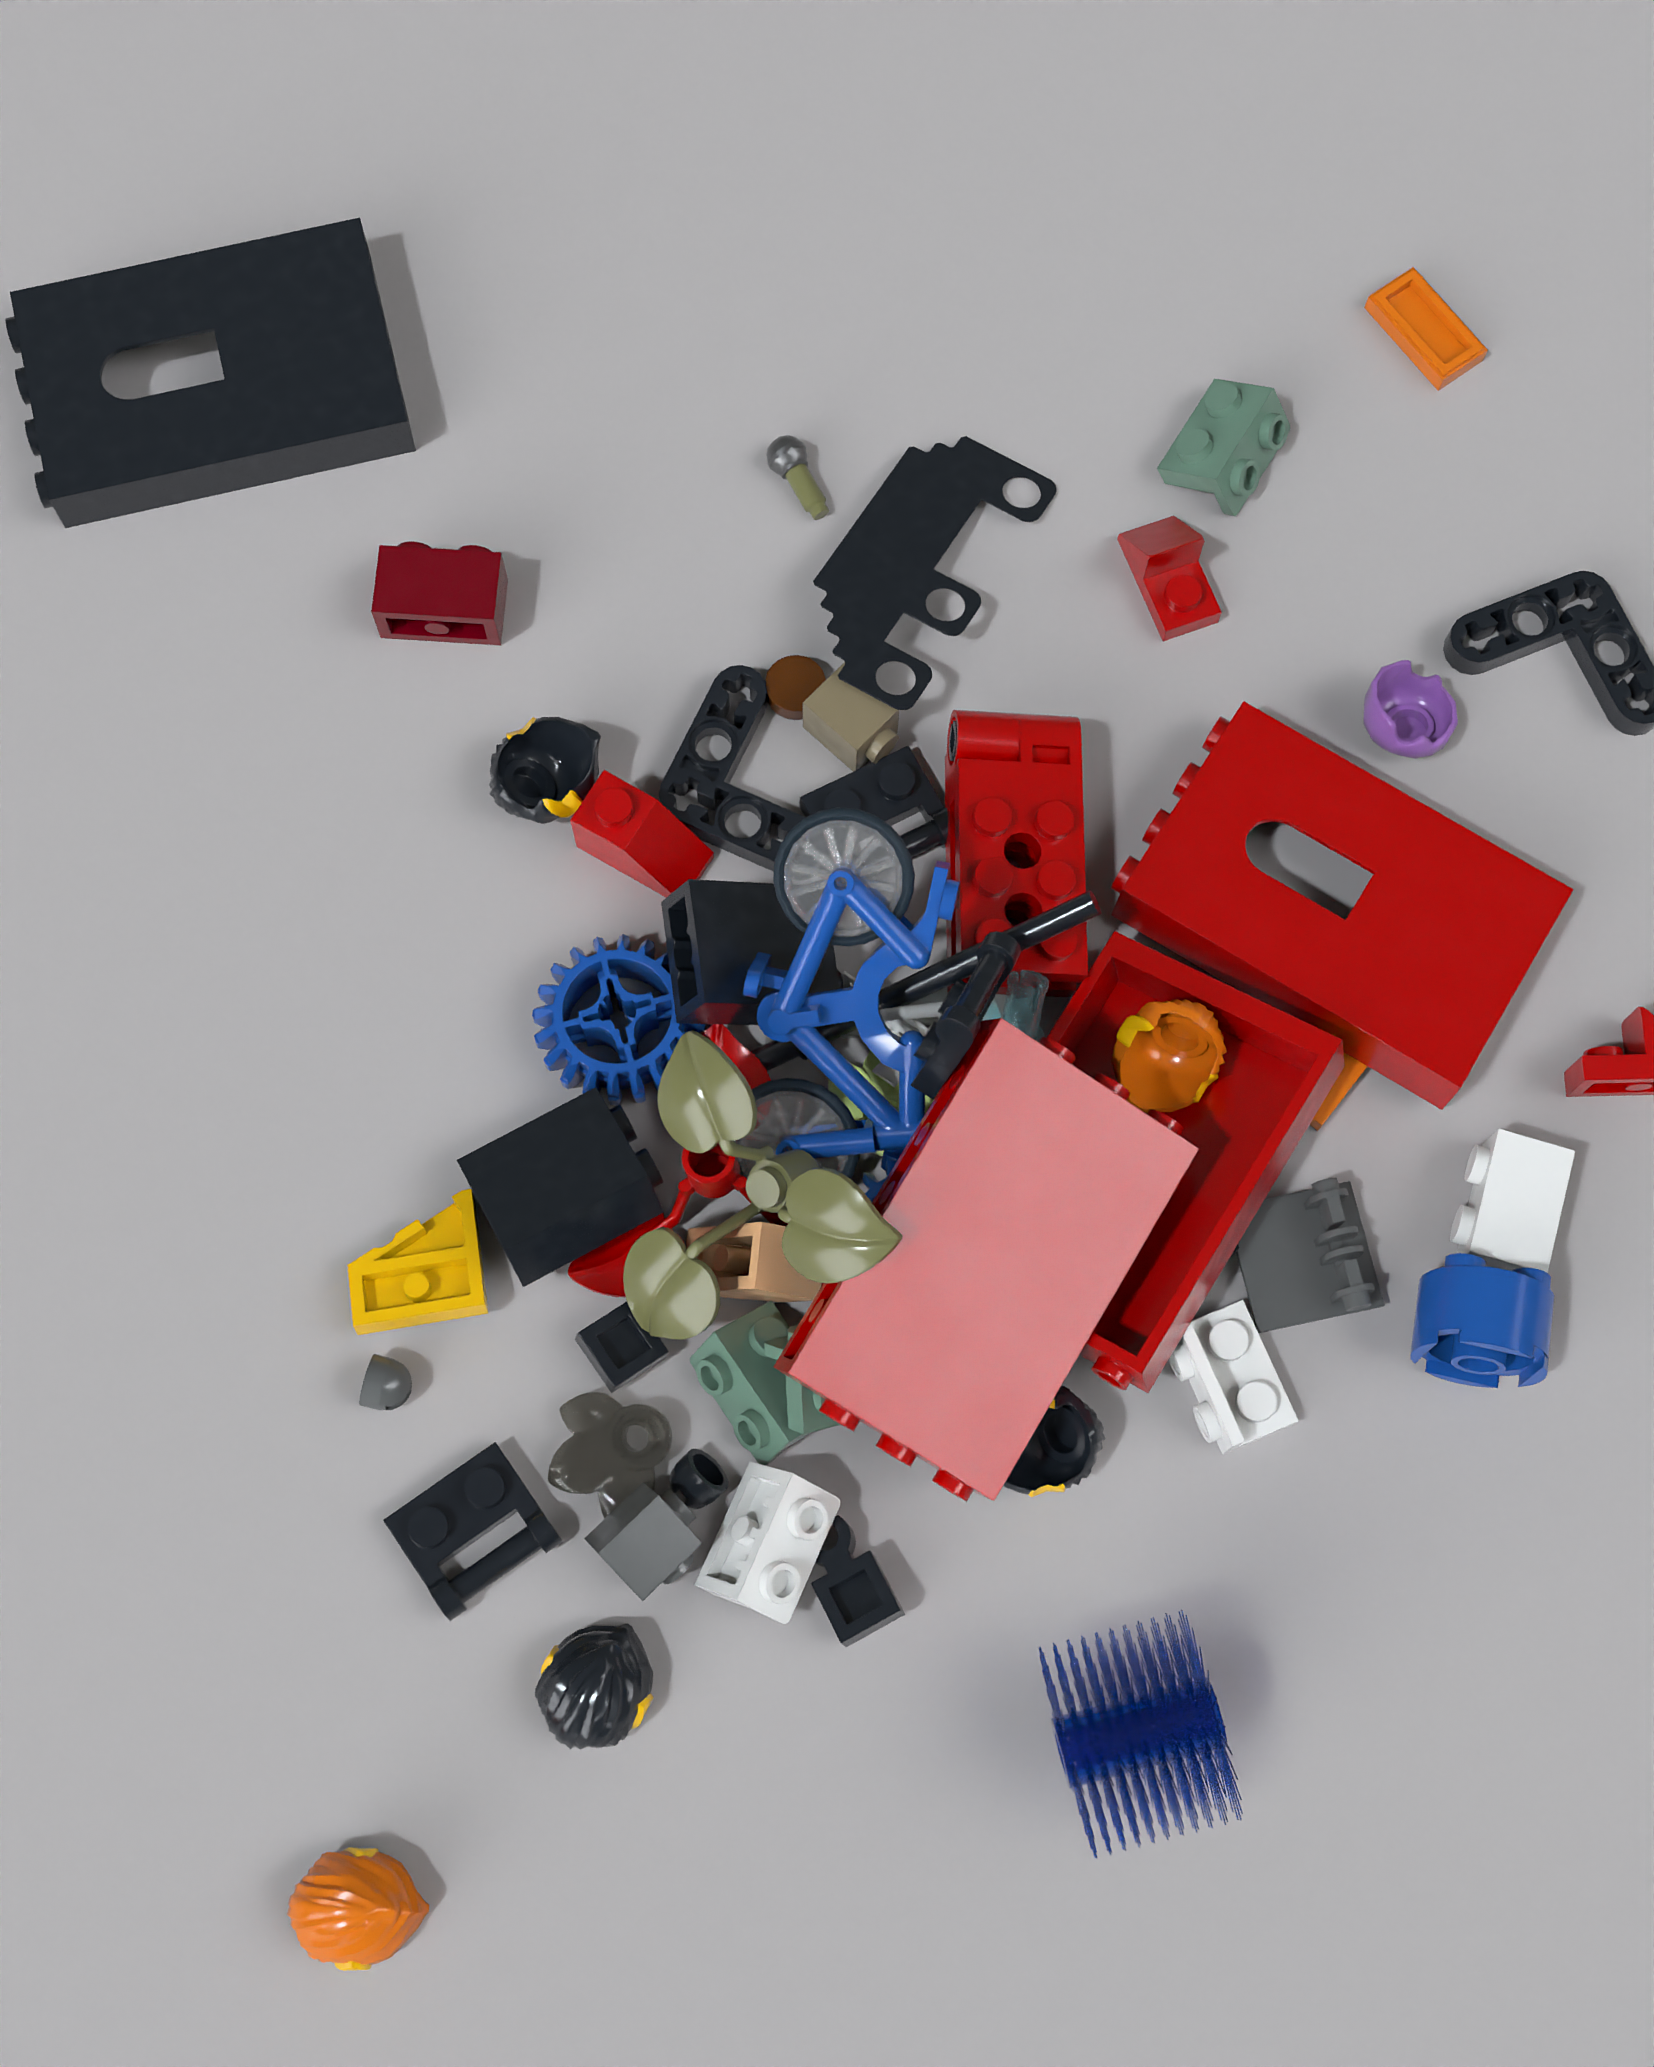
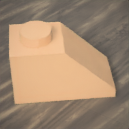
[686,1222,822,1302]

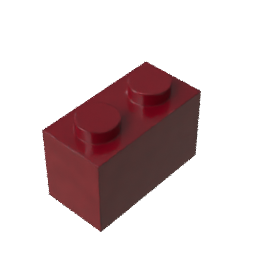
[371,541,508,646]

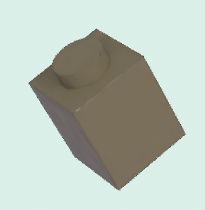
[803,662,899,771]

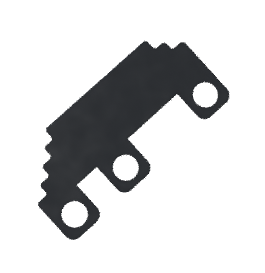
[813,436,1056,710]

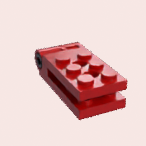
[945,710,1088,998]

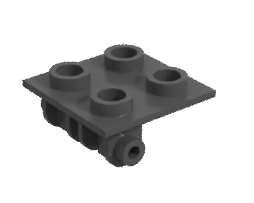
[1236,1178,1385,1333]

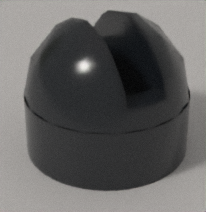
[669,1449,728,1509]

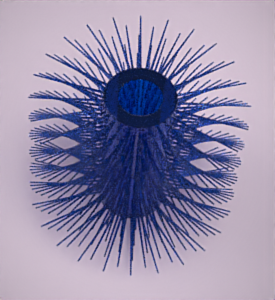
[1038,1610,1243,1859]

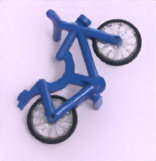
[734,807,960,1179]

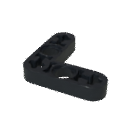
[1443,571,1654,736]
[659,665,827,880]

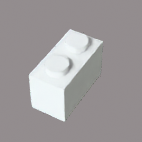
[1450,1129,1575,1273]

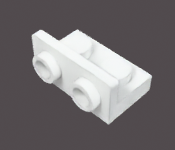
[1169,1300,1299,1455]
[694,1461,840,1624]

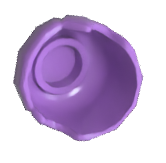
[1363,660,1458,759]

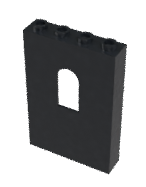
[5,217,416,528]

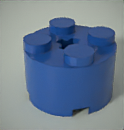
[1410,1253,1554,1388]

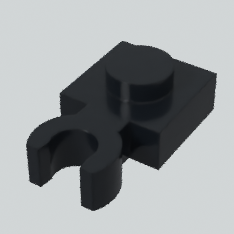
[575,1301,669,1393]
[811,1515,905,1647]

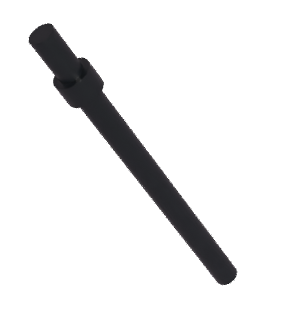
[750,890,1101,1071]

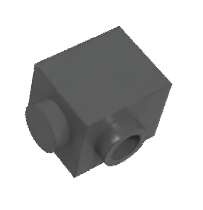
[584,1482,702,1601]

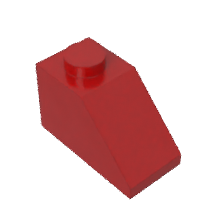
[570,770,714,897]

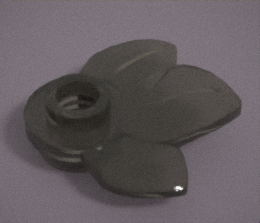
[548,1392,672,1519]

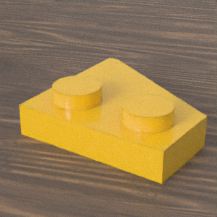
[347,1189,489,1335]

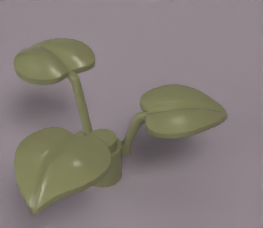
[623,1030,903,1340]

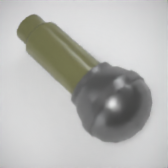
[766,435,829,520]

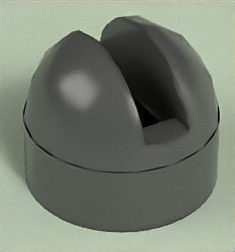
[359,1354,412,1410]

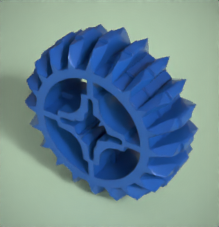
[532,934,706,1106]

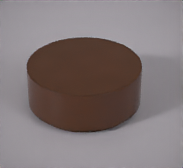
[765,655,826,720]

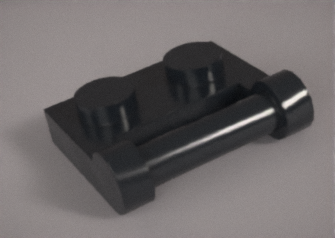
[799,746,948,878]
[910,931,1021,1099]
[383,1442,563,1621]

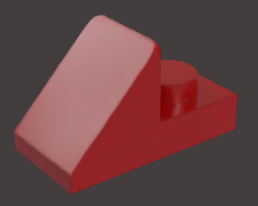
[1117,515,1222,642]
[1564,1006,1654,1097]

